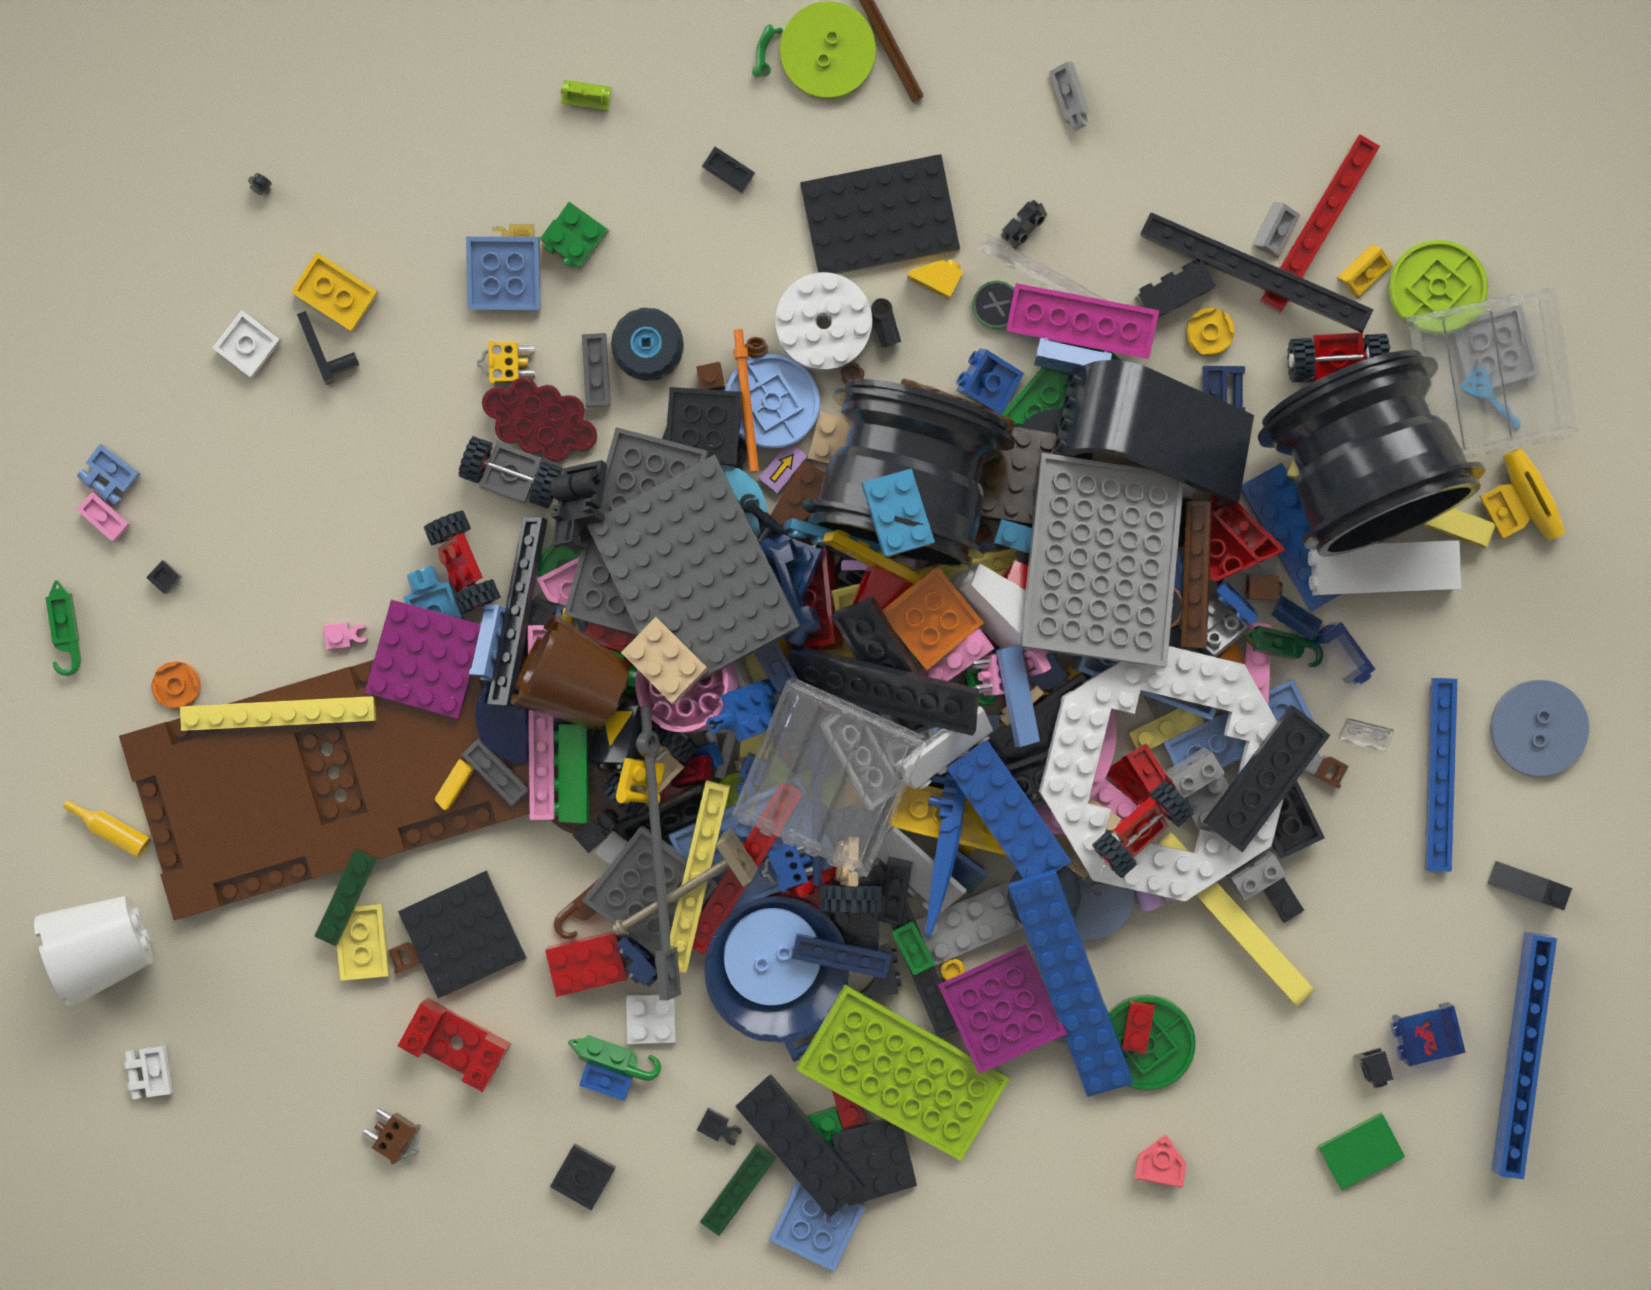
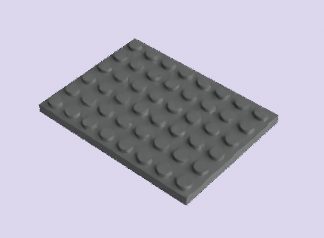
[587,455,801,684]

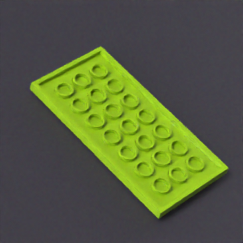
[796,985,1010,1161]

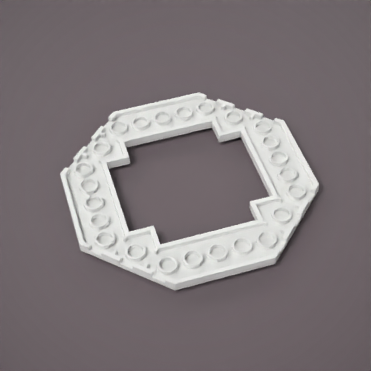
[1039,646,1283,901]

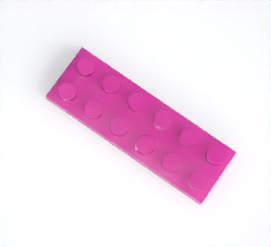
[1006,283,1160,359]

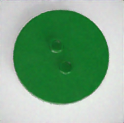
[1109,995,1196,1090]

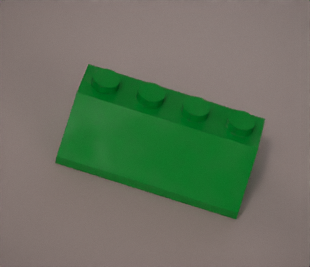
[554,724,590,823]

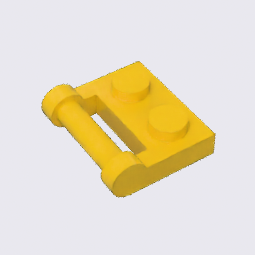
[616,758,665,806]

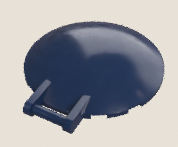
[704,896,849,1062]

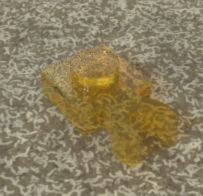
[492,223,535,237]

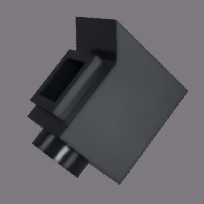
[1354,1047,1394,1088]

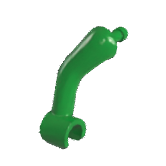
[752,24,783,78]

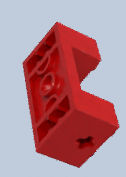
[397,998,511,1093]

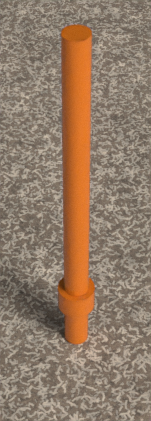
[733,329,759,473]

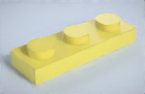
[1128,708,1204,749]

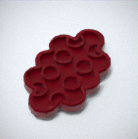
[482,377,597,461]

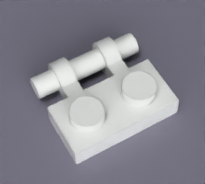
[124,1045,173,1099]

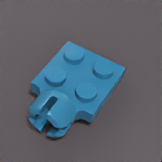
[403,566,463,619]

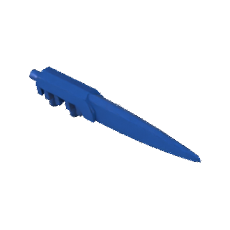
[926,758,967,937]

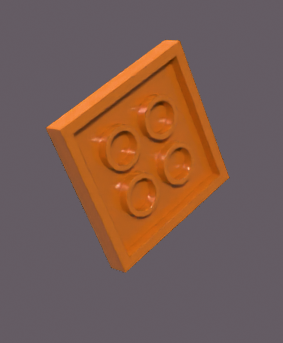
[882,565,984,670]

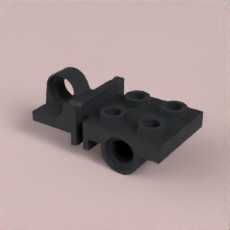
[551,460,607,550]

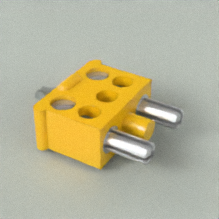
[477,340,536,386]

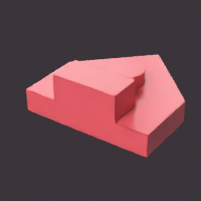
[1134,1135,1186,1188]

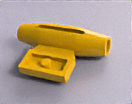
[1479,447,1565,541]

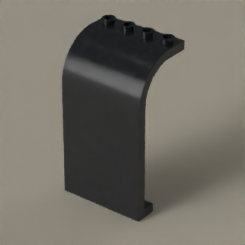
[1053,360,1254,508]

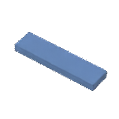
[996,645,1040,747]

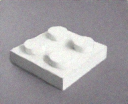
[213,310,282,378]
[626,993,676,1044]

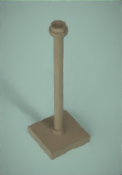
[613,828,758,937]

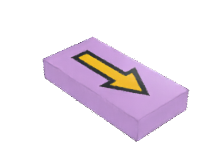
[759,445,808,494]

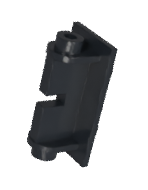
[1000,200,1047,250]

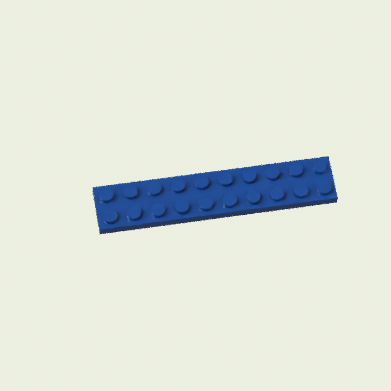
[1008,869,1134,1097]

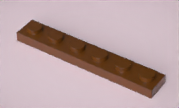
[1181,501,1212,648]

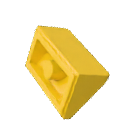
[1338,245,1392,298]
[435,759,475,810]

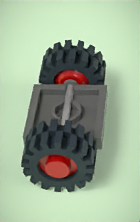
[458,436,563,509]

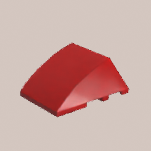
[1181,496,1286,583]

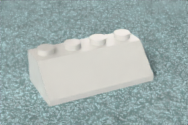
[894,706,993,790]

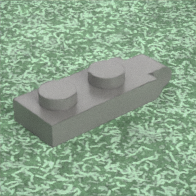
[1049,61,1089,131]

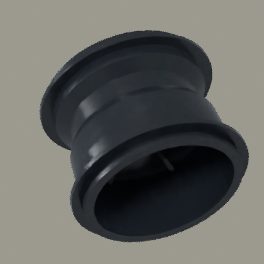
[1258,350,1486,557]
[802,379,1016,568]

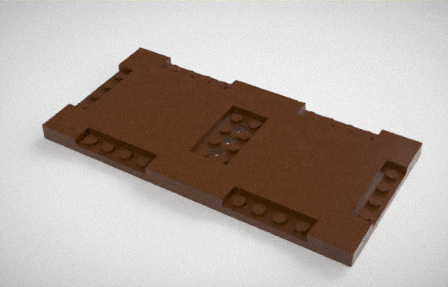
[119,660,530,920]

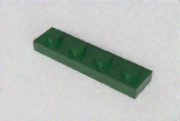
[314,848,378,946]
[700,1143,776,1236]

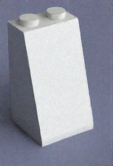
[950,563,1032,653]

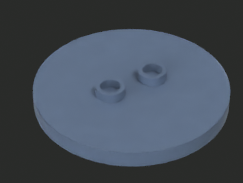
[1490,680,1589,776]
[1074,875,1135,940]

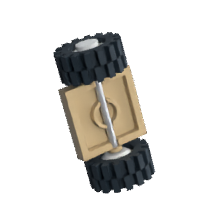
[601,726,698,817]

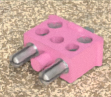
[972,654,1005,695]

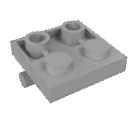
[1179,596,1249,657]

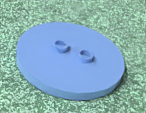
[725,354,820,450]
[724,908,820,1005]

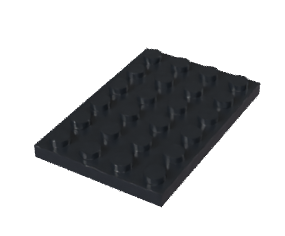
[800,154,960,274]

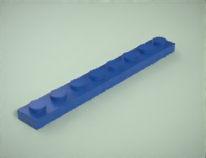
[1425,678,1458,872]

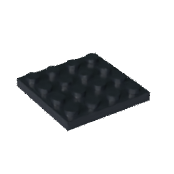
[398,870,527,999]

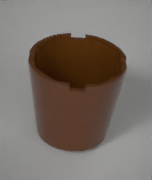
[511,614,630,730]

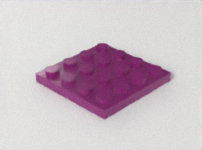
[365,599,481,719]
[938,944,1067,1074]

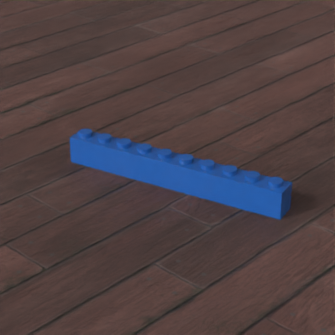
[1492,931,1557,1179]

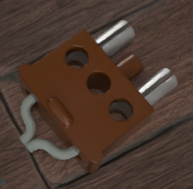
[362,1108,420,1164]

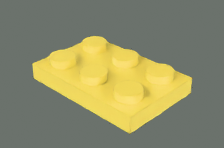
[337,903,390,981]

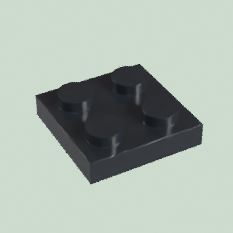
[550,1143,616,1211]

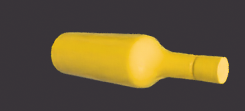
[63,800,151,858]

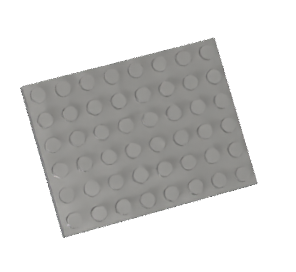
[1020,453,1183,668]

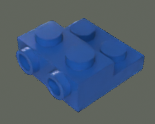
[956,348,1024,414]

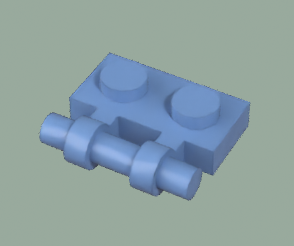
[77,444,141,506]

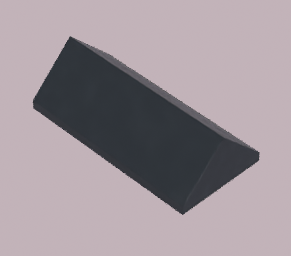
[616,782,706,841]

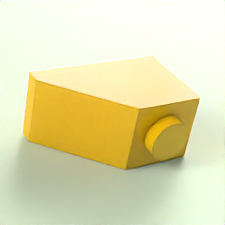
[907,260,964,300]

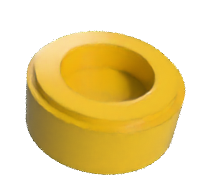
[941,958,965,981]

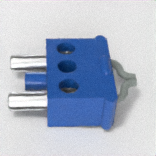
[762,841,813,892]

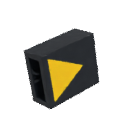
[588,706,643,772]

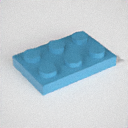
[861,468,935,558]

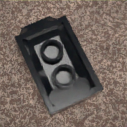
[1005,750,1049,808]
[1272,781,1325,859]

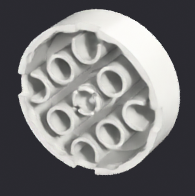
[775,272,872,373]

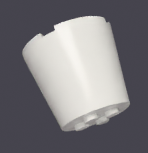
[34,895,153,1008]

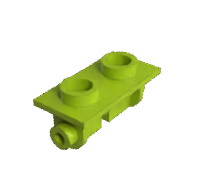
[561,80,612,111]

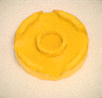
[1186,307,1235,356]

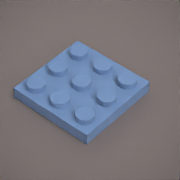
[466,236,541,310]
[769,1180,865,1272]

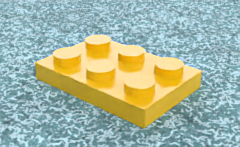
[291,252,379,332]

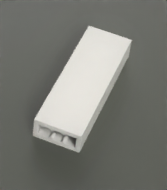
[1308,540,1461,595]

